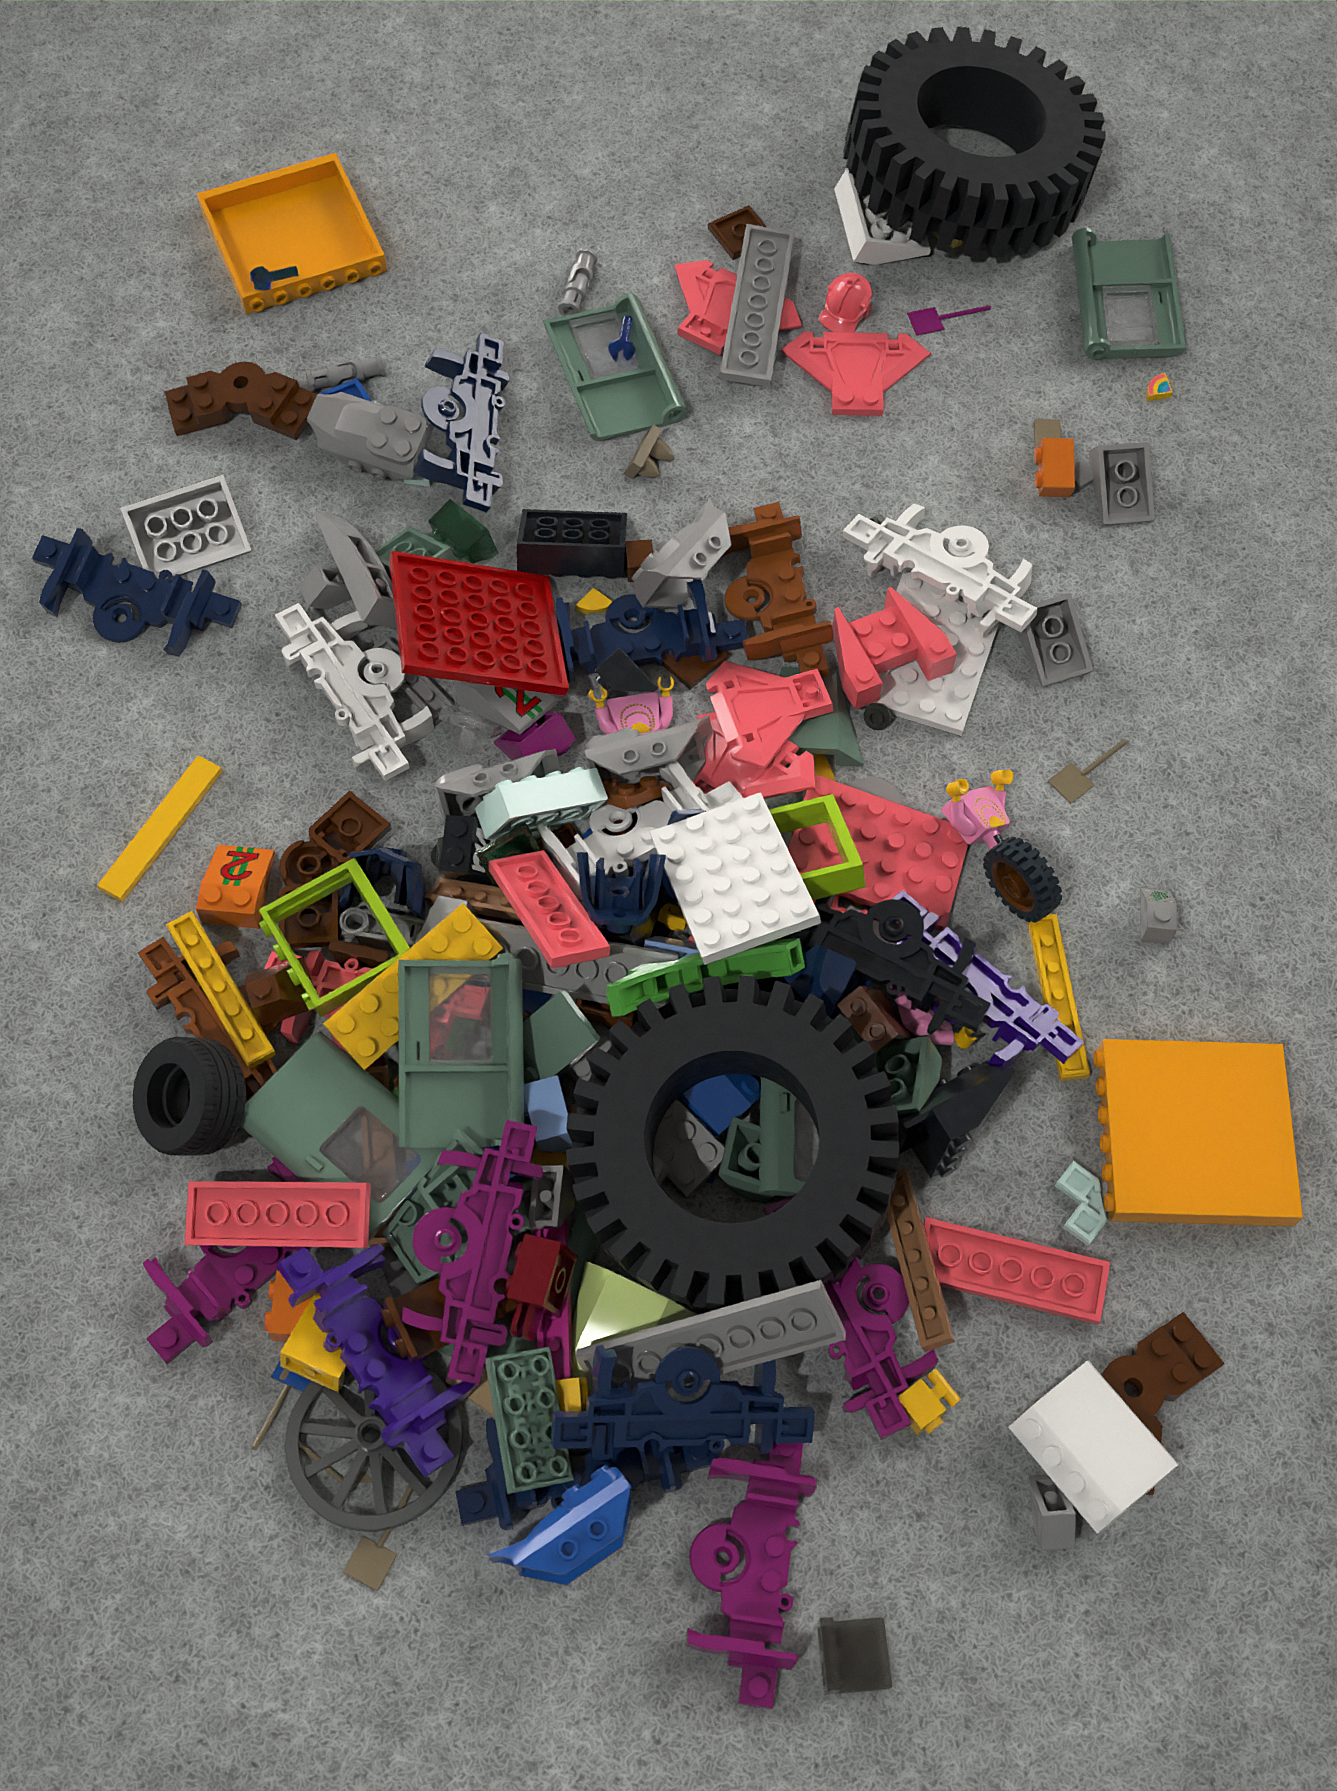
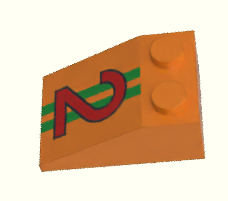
[196,845,275,929]

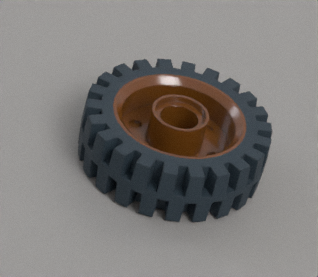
[983,837,1062,923]

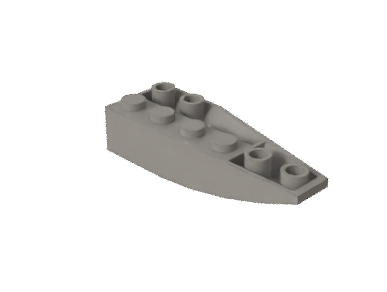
[314,510,397,630]

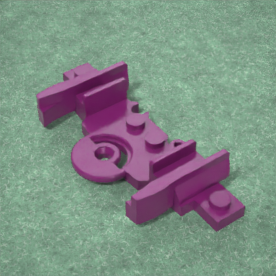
[401,1120,543,1384]
[143,1156,351,1365]
[764,1196,939,1440]
[686,1440,817,1710]

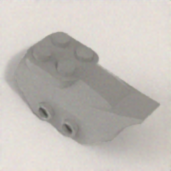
[307,392,434,481]
[631,499,731,609]
[585,715,713,803]
[434,748,561,839]

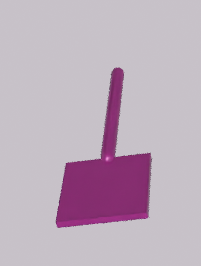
[907,305,991,336]

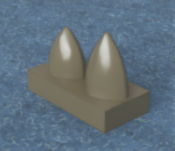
[624,424,674,479]

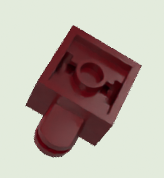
[506,1234,578,1341]

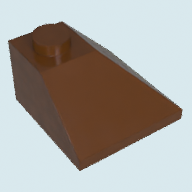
[245,956,315,1027]

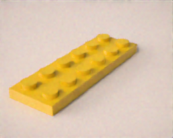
[323,903,503,1070]

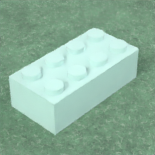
[475,767,608,840]

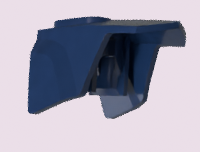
[339,847,426,920]
[576,852,666,933]
[777,945,872,1020]

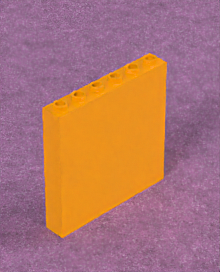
[196,152,387,314]
[1093,1039,1303,1226]

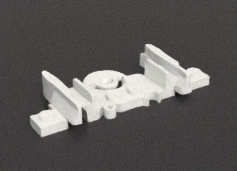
[843,503,1037,638]
[275,603,434,781]
[537,761,743,900]

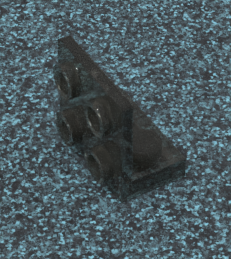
[816,1617,892,1695]

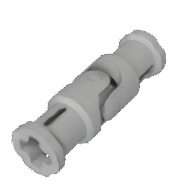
[558,248,598,316]
[305,353,385,392]

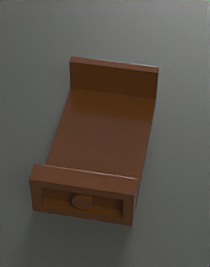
[836,985,917,1053]
[380,1277,517,1364]

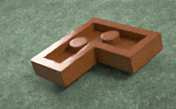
[601,776,670,810]

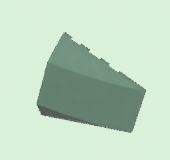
[779,667,864,767]
[383,1129,531,1284]

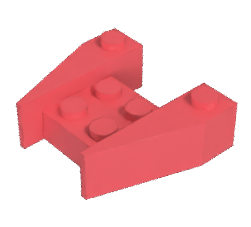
[832,587,957,710]

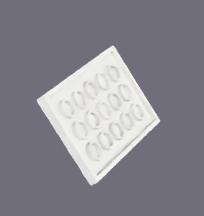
[865,570,1000,736]
[650,792,821,965]

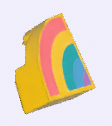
[1146,373,1173,401]

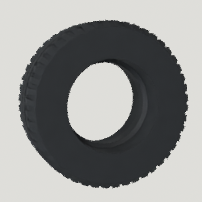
[132,1037,246,1156]

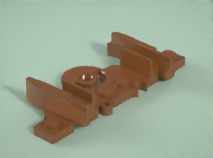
[720,502,833,677]
[137,937,281,1104]

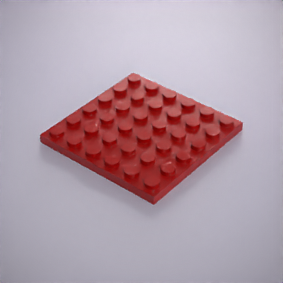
[389,551,569,696]

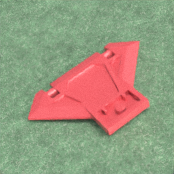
[674,260,802,356]
[781,331,931,416]
[705,661,834,769]
[693,712,816,799]

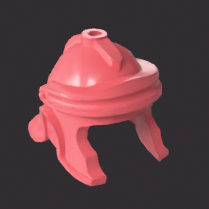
[819,273,873,333]

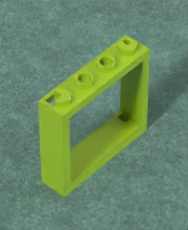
[769,794,866,900]
[259,857,410,1017]

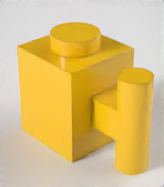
[898,1368,962,1436]

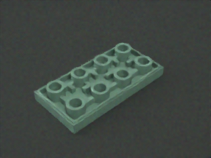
[485,1347,573,1494]

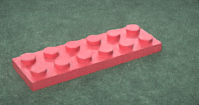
[489,850,610,968]
[185,1181,371,1248]
[923,1217,1110,1325]

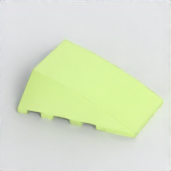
[571,1261,697,1396]

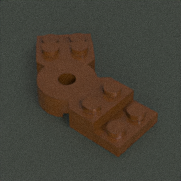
[164,362,317,440]
[279,790,392,949]
[1101,1312,1225,1495]

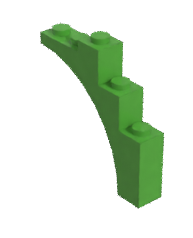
[606,938,805,1017]

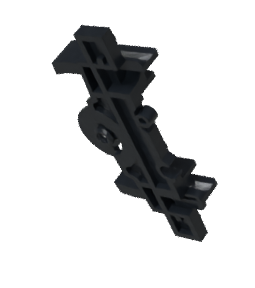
[781,894,991,1035]

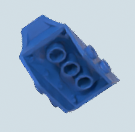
[488,1465,632,1585]

